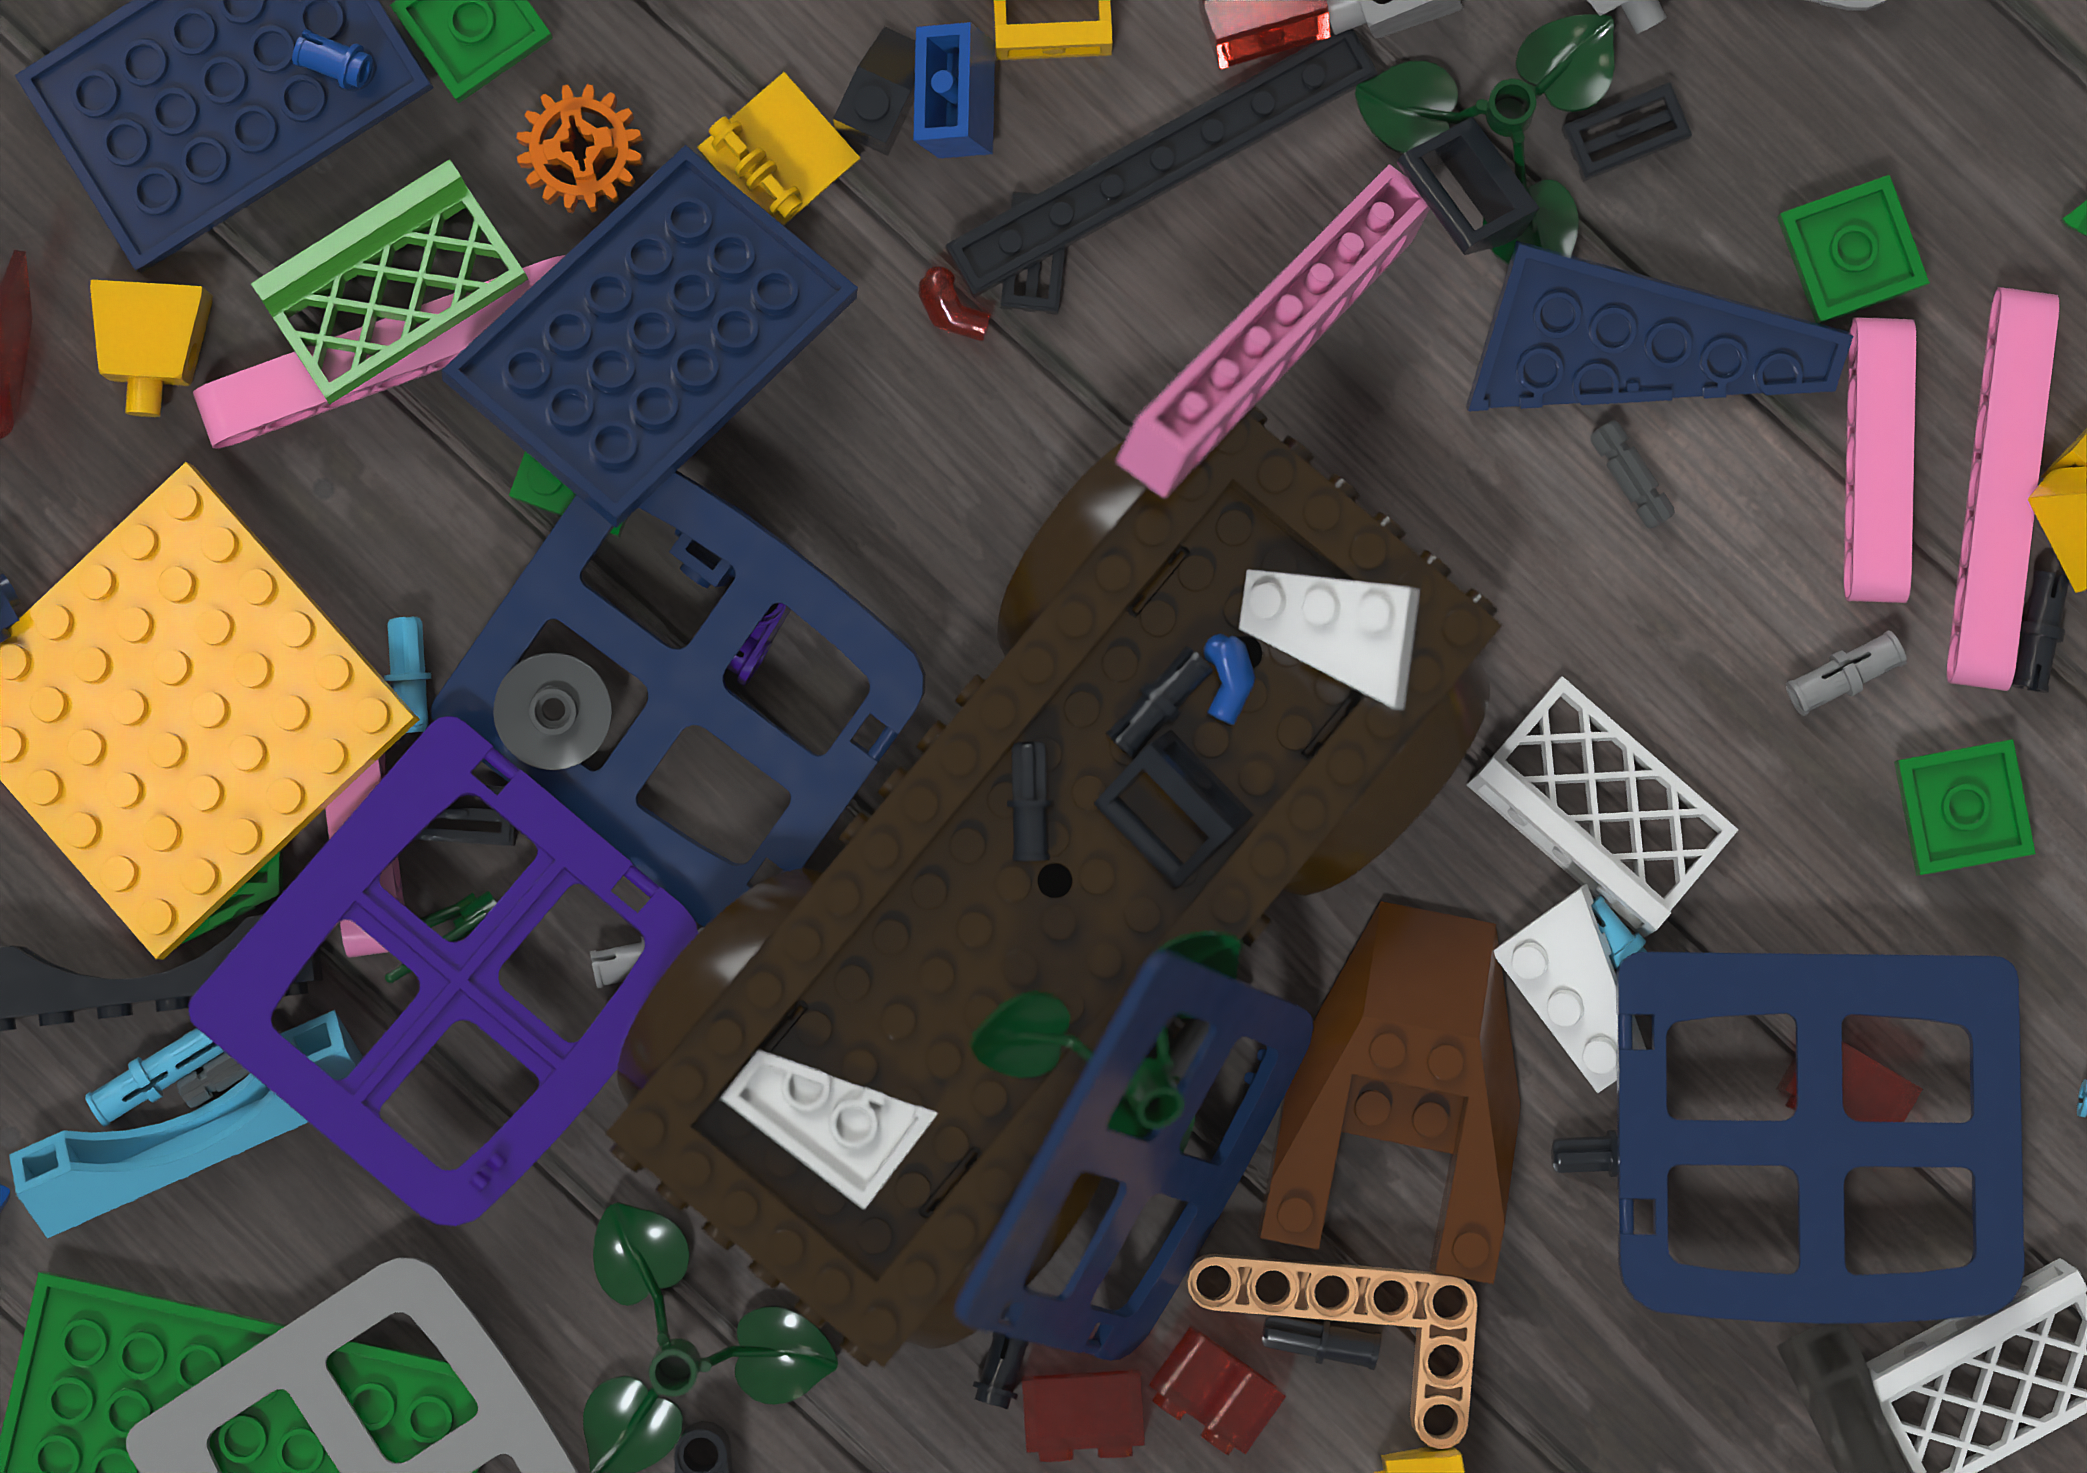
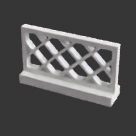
[1467,676,1738,938]
[1855,1258,2087,1473]

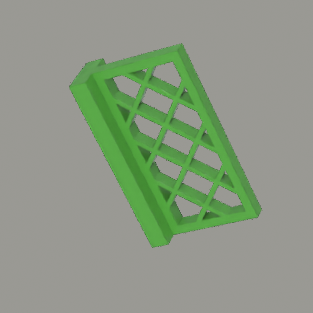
[251,159,528,405]

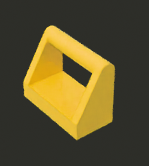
[994,0,1113,60]

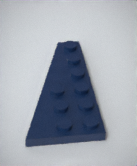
[1466,240,1853,411]

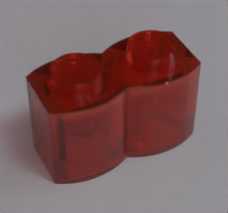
[1149,1324,1286,1455]

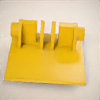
[697,72,861,226]

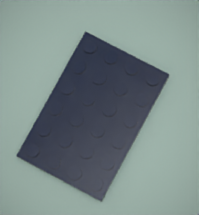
[15,0,434,274]
[442,145,858,528]

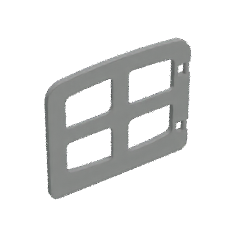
[126,1257,579,1473]

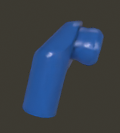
[1204,634,1256,726]

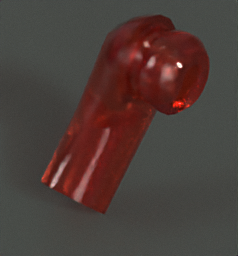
[918,266,991,342]

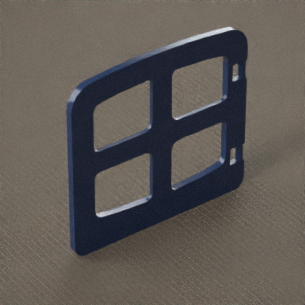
[431,471,926,927]
[955,950,1313,1361]
[1616,952,2024,1324]

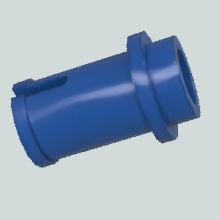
[292,29,372,89]

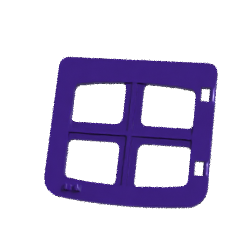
[189,716,699,1226]

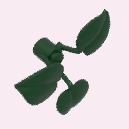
[1355,14,1614,265]
[969,931,1242,1153]
[583,1202,838,1473]

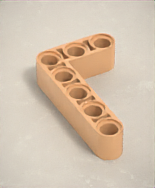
[1186,1254,1477,1449]

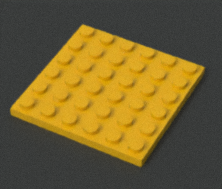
[0,462,420,960]

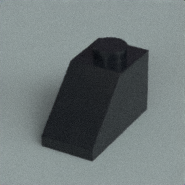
[833,26,916,156]

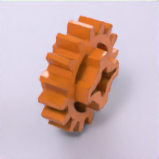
[516,84,644,213]

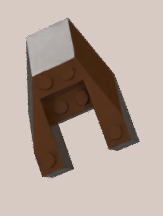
[1257,901,1521,1284]

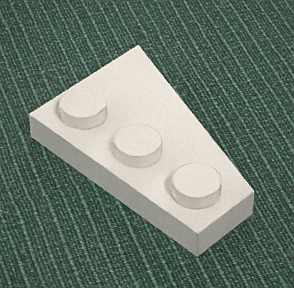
[1239,569,1420,710]
[1494,883,1646,1093]
[721,1050,938,1209]

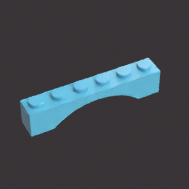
[9,1010,363,1239]

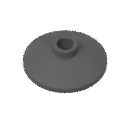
[493,653,612,770]

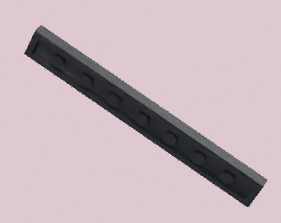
[945,28,1378,298]

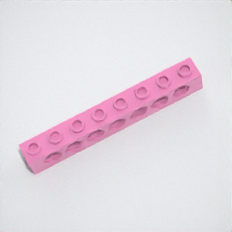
[1116,164,1430,498]

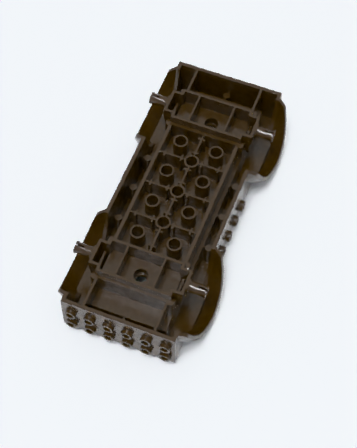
[605,405,1503,1368]

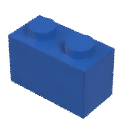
[913,22,995,158]

